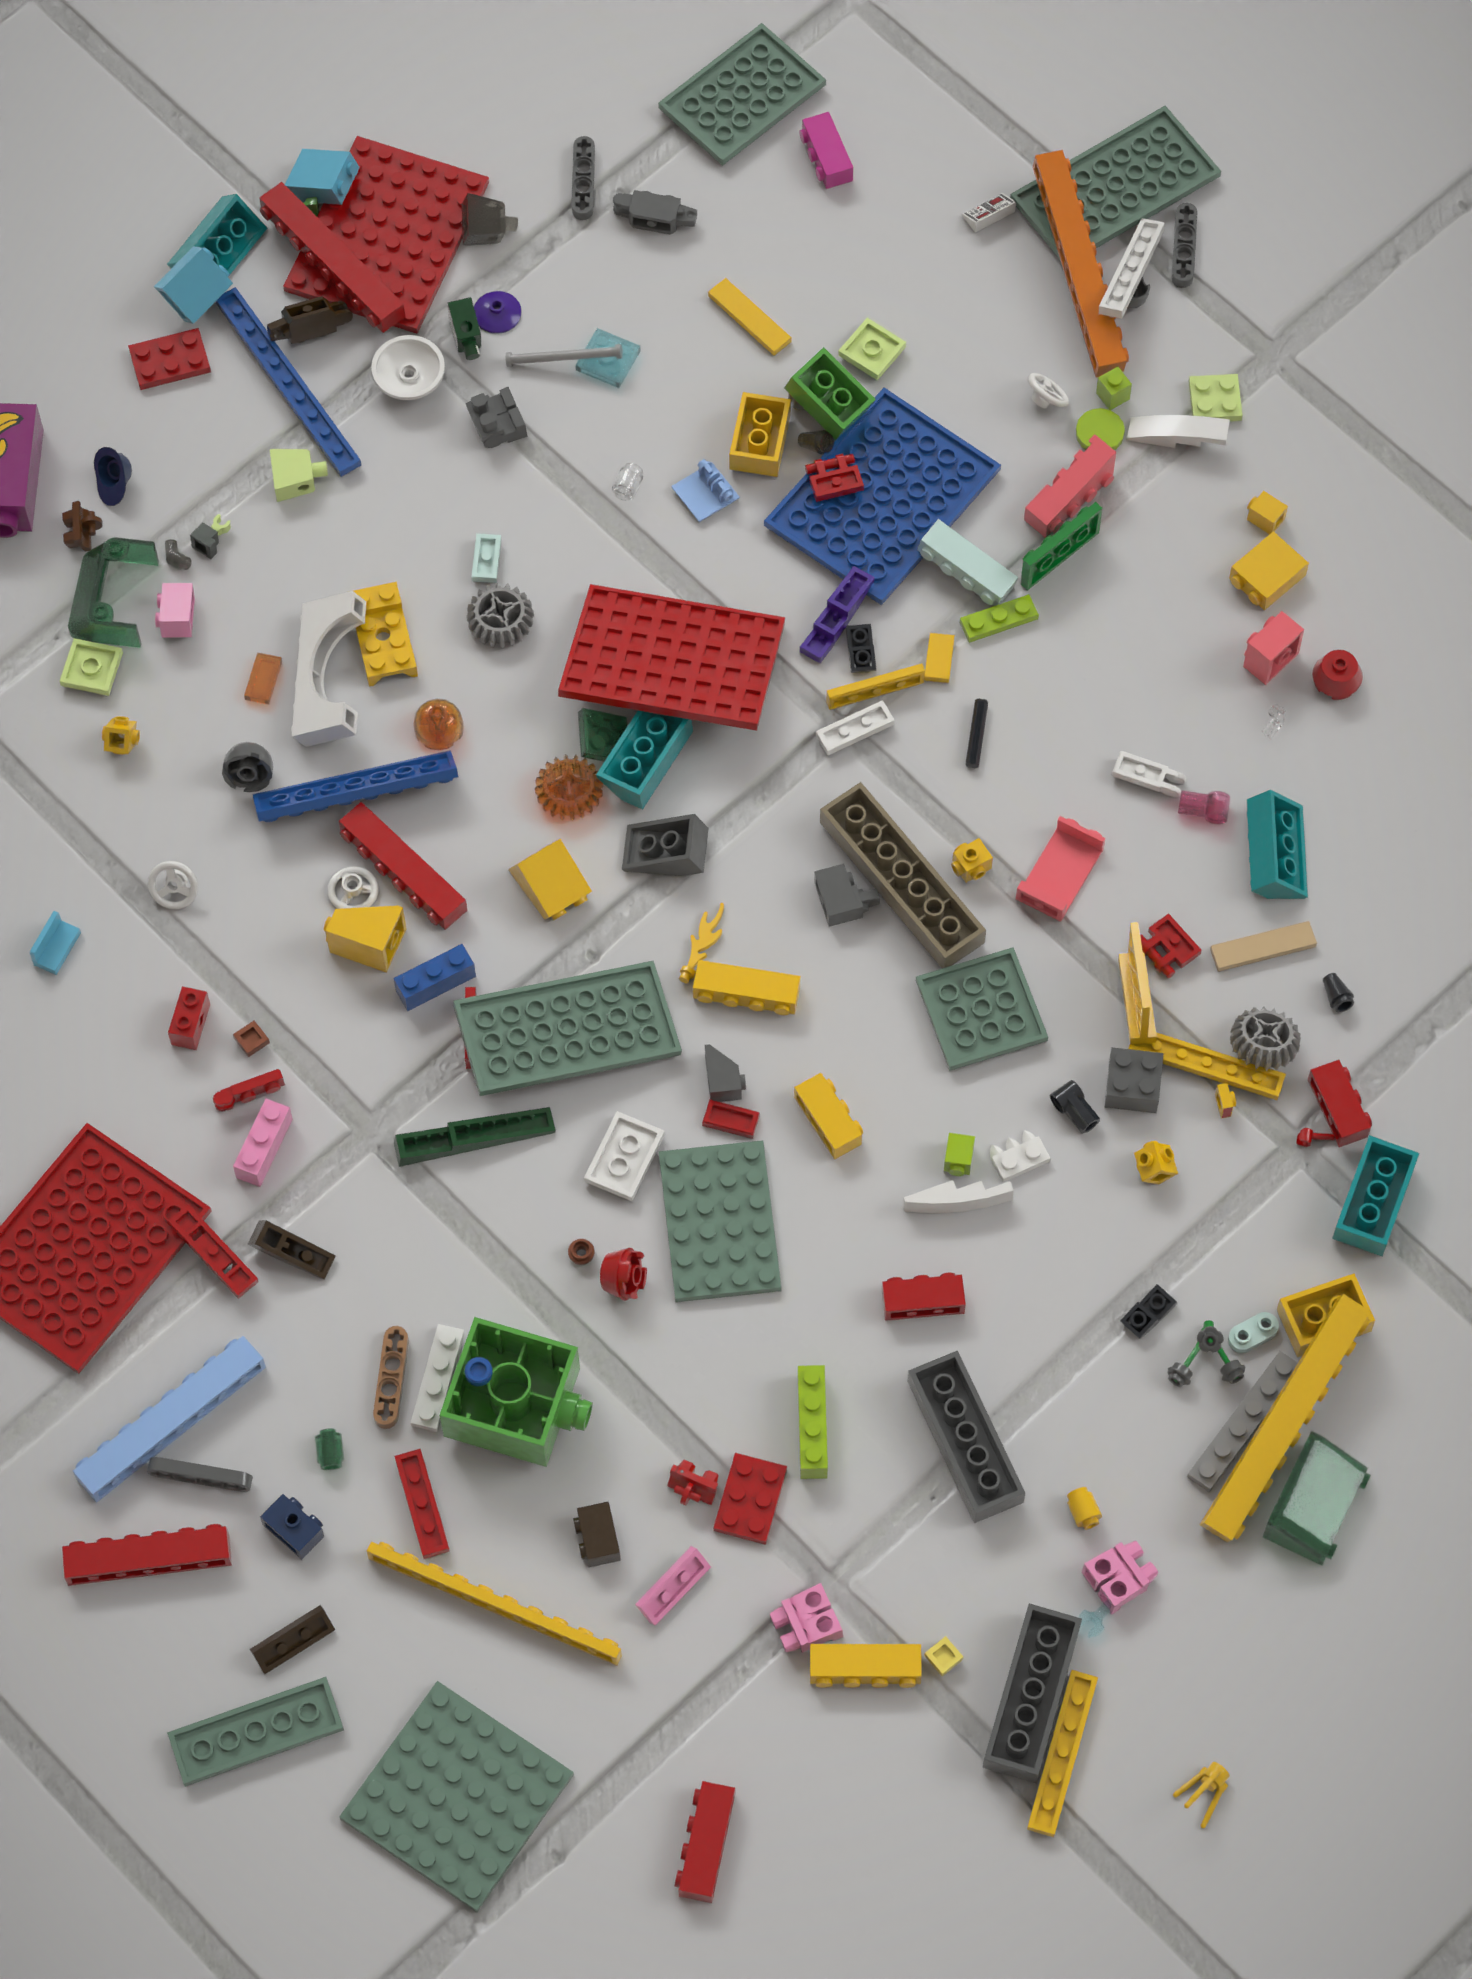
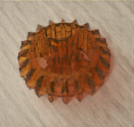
[535,754,603,821]

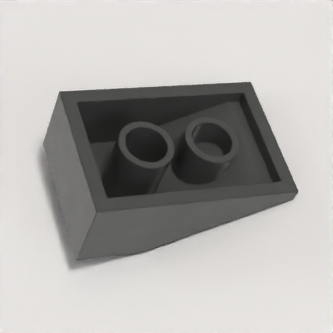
[622,814,709,876]

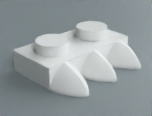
[990,1130,1051,1183]

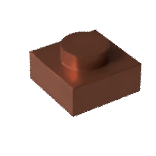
[233,1020,270,1057]

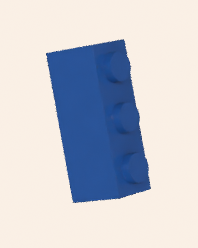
[393,944,476,1011]

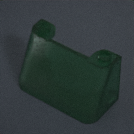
[1263,1431,1371,1566]

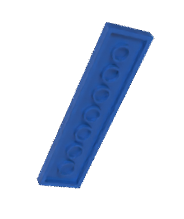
[252,750,459,822]

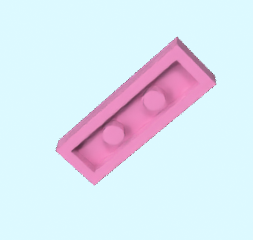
[635,1546,711,1625]

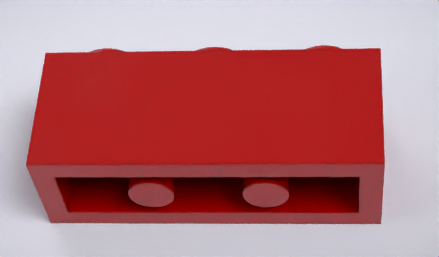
[1308,1060,1372,1147]
[882,1272,966,1321]

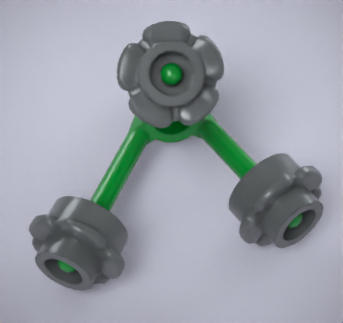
[1167,1320,1245,1387]

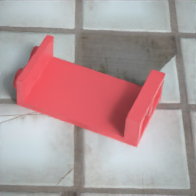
[1016,816,1105,922]

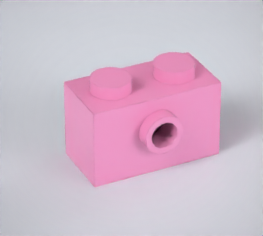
[155,583,195,638]

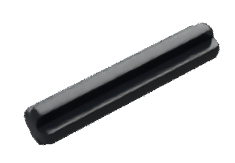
[965,698,988,769]

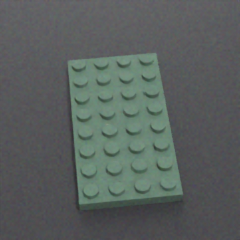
[1010,105,1221,259]
[453,960,682,1096]

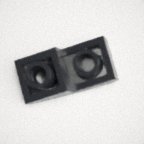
[846,624,876,673]
[1120,1284,1177,1339]

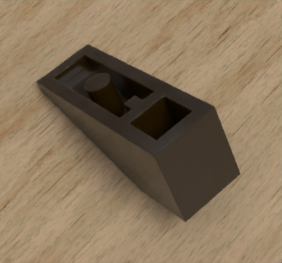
[247,1220,336,1279]

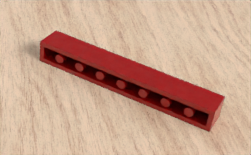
[259,182,405,333]

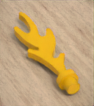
[679,903,724,983]

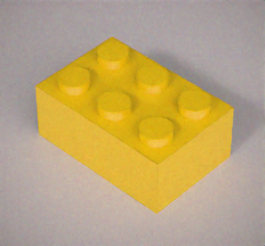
[729,392,791,477]
[1277,1273,1375,1357]

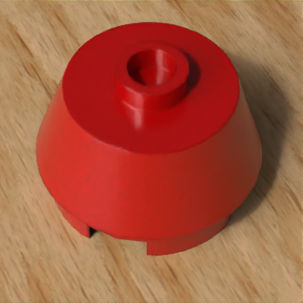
[1312,650,1363,700]
[600,1248,647,1301]

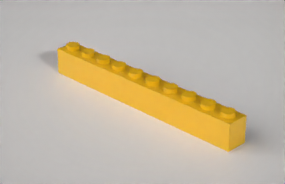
[1199,1294,1371,1542]

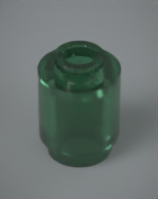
[315,1428,344,1470]

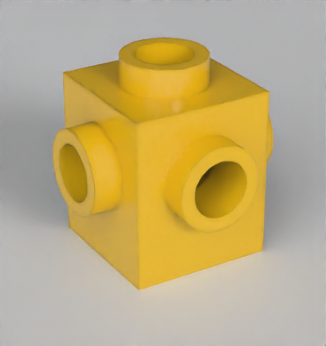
[102,716,140,755]
[951,838,993,883]
[1134,1141,1178,1185]

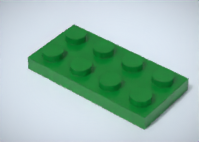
[1021,502,1103,591]

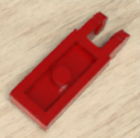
[213,1069,285,1111]

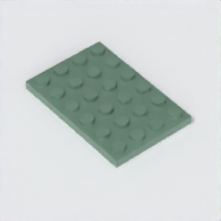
[658,23,826,166]
[659,1140,781,1302]

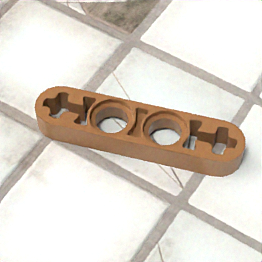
[373,1326,409,1429]

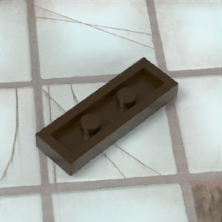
[250,1605,335,1674]

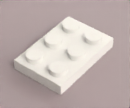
[584,1111,665,1201]

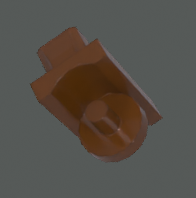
[62,501,103,552]

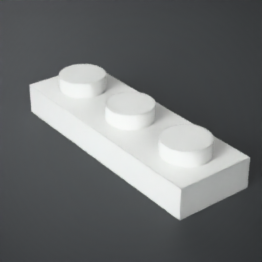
[816,700,895,756]

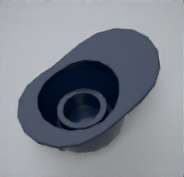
[94,447,132,506]

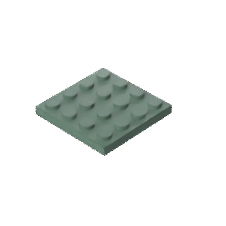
[915,947,1048,1071]

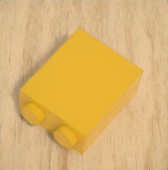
[1229,531,1309,611]

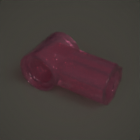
[1178,790,1231,824]

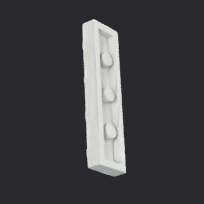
[411,1324,465,1432]

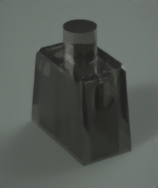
[462,193,518,245]

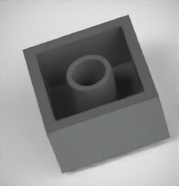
[1104,1047,1164,1113]

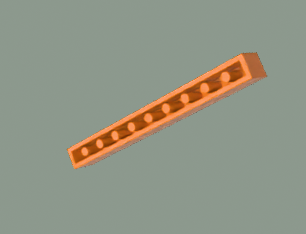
[1033,150,1129,378]

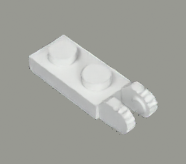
[1112,751,1186,798]

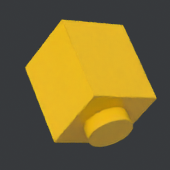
[1247,490,1288,534]

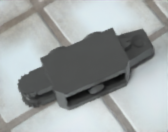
[613,190,697,235]

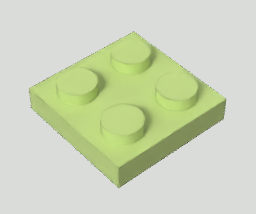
[838,318,906,380]
[1188,374,1243,421]
[59,638,123,696]

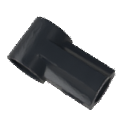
[1050,1080,1100,1134]

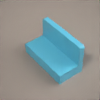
[30,911,81,975]

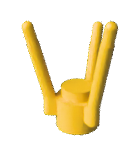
[1173,1762,1230,1828]

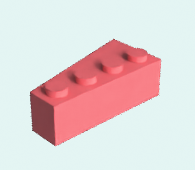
[1024,434,1116,538]

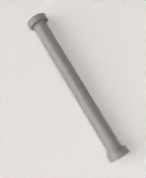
[505,344,623,367]

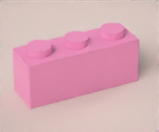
[233,1099,293,1187]

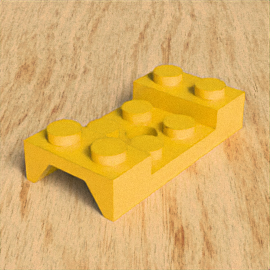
[348,581,418,687]

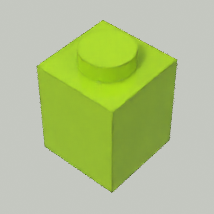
[1096,367,1132,410]
[944,1132,975,1176]

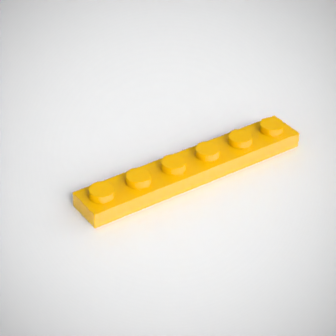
[1128,1032,1286,1100]
[1027,1670,1098,1837]

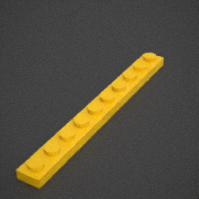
[367,1541,622,1666]

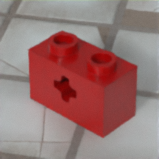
[168,986,210,1050]

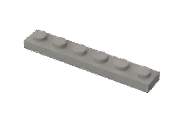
[1187,1351,1298,1492]

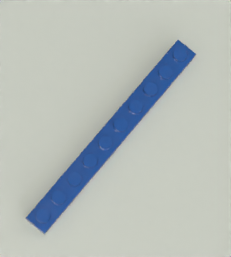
[216,287,362,477]

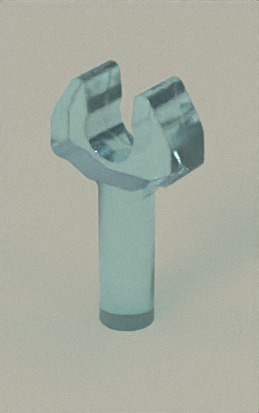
[1079,1599,1111,1638]

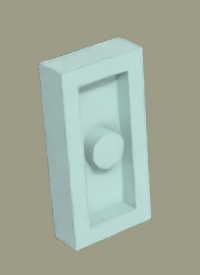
[471,533,502,583]

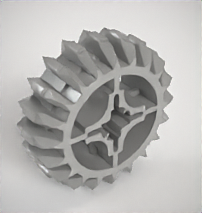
[466,583,534,648]
[1230,1007,1301,1071]

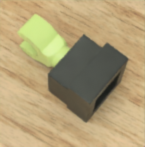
[190,514,231,559]

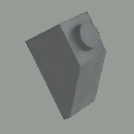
[705,1044,746,1102]

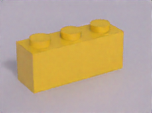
[794,1073,863,1160]

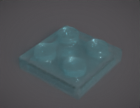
[575,328,641,388]

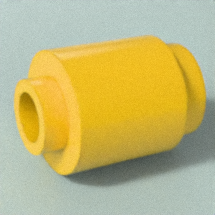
[1067,1487,1102,1530]

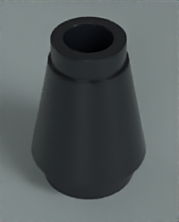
[1322,973,1354,1012]

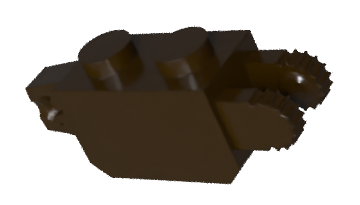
[267,296,353,344]

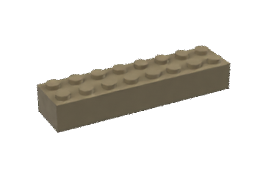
[820,782,986,968]

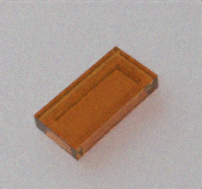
[244,652,282,704]

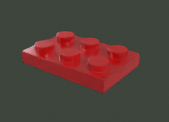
[128,328,211,390]
[713,1453,787,1545]

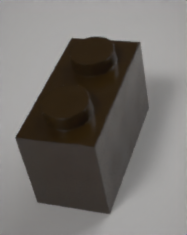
[573,1501,621,1567]

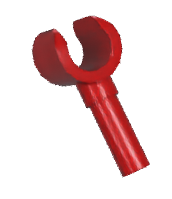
[1296,1128,1334,1147]

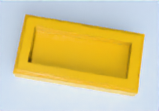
[924,633,955,683]

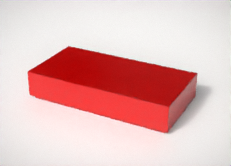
[702,1099,760,1139]

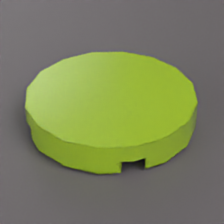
[1076,408,1125,450]

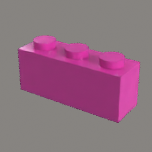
[799,112,854,189]

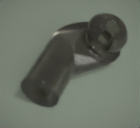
[165,539,192,570]

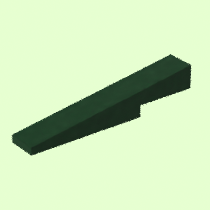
[394,1107,556,1167]

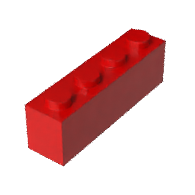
[674,1781,735,1903]

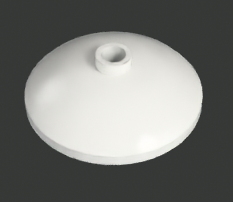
[371,335,445,400]

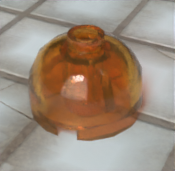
[413,698,464,750]

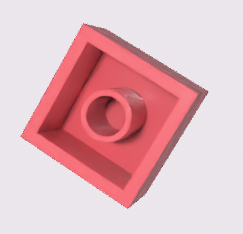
[1243,611,1304,685]

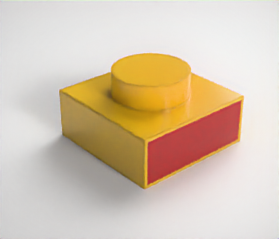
[1215,1083,1236,1119]

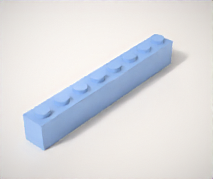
[73,1336,266,1503]

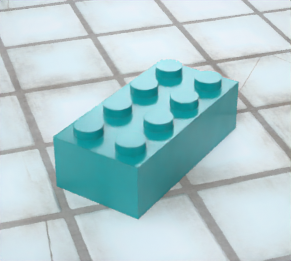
[1332,1135,1420,1257]

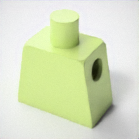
[270,449,328,502]

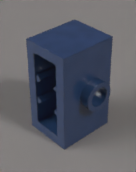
[260,1494,324,1560]

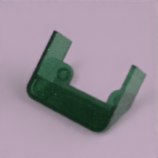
[68,537,159,648]

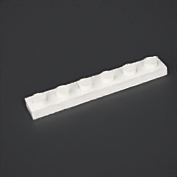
[1099,218,1165,319]

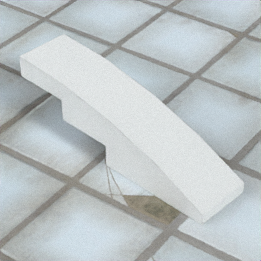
[1127,415,1230,448]
[903,1180,1014,1214]

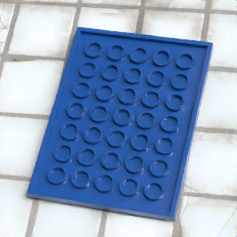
[764,387,1001,605]

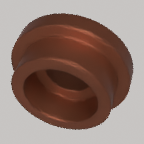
[568,1239,595,1265]

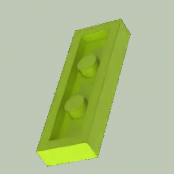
[960,594,1039,643]

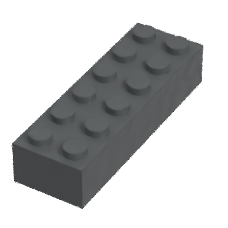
[907,1350,1025,1523]
[982,1603,1082,1783]

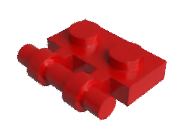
[805,454,864,502]
[1140,913,1202,978]

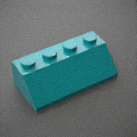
[167,194,268,274]
[596,710,693,810]
[1247,789,1308,899]

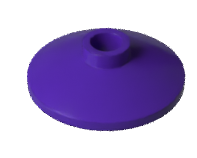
[474,291,522,333]

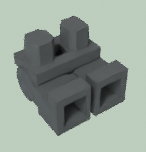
[466,387,528,448]

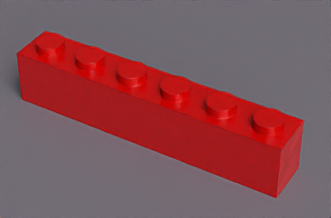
[339,802,468,930]
[62,1524,232,1586]

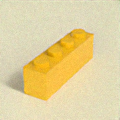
[693,960,801,1015]
[810,1644,922,1688]

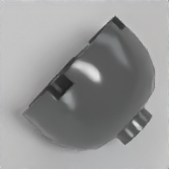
[222,742,273,792]

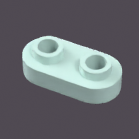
[1228,1312,1279,1353]

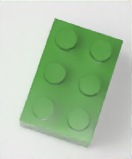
[784,347,876,440]

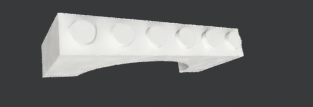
[291,591,366,747]

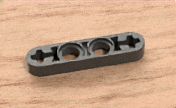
[572,136,595,220]
[1172,203,1198,288]
[147,1457,253,1492]

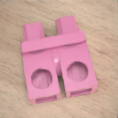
[1082,1541,1158,1615]
[770,1583,843,1653]

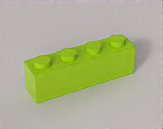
[797,1365,828,1479]

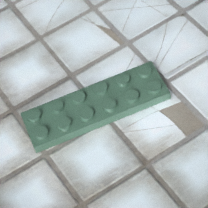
[167,1677,344,1786]

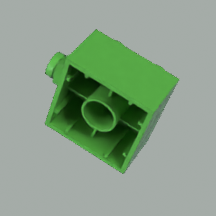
[439,1317,593,1467]

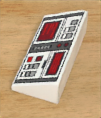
[962,193,1016,233]

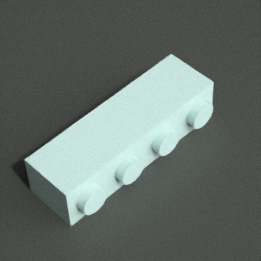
[917,519,1018,606]

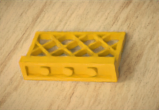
[1118,922,1157,1044]

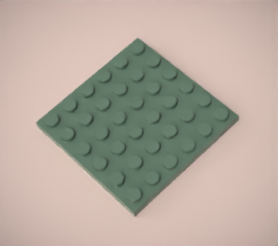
[339,1681,574,1912]

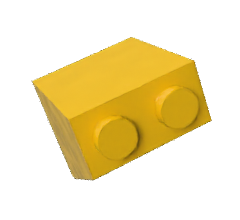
[508,839,592,920]
[324,905,407,973]

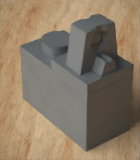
[814,864,880,927]

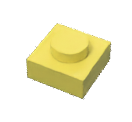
[924,1636,964,1677]

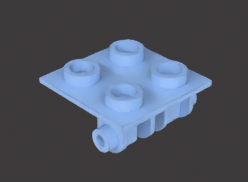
[671,459,740,522]

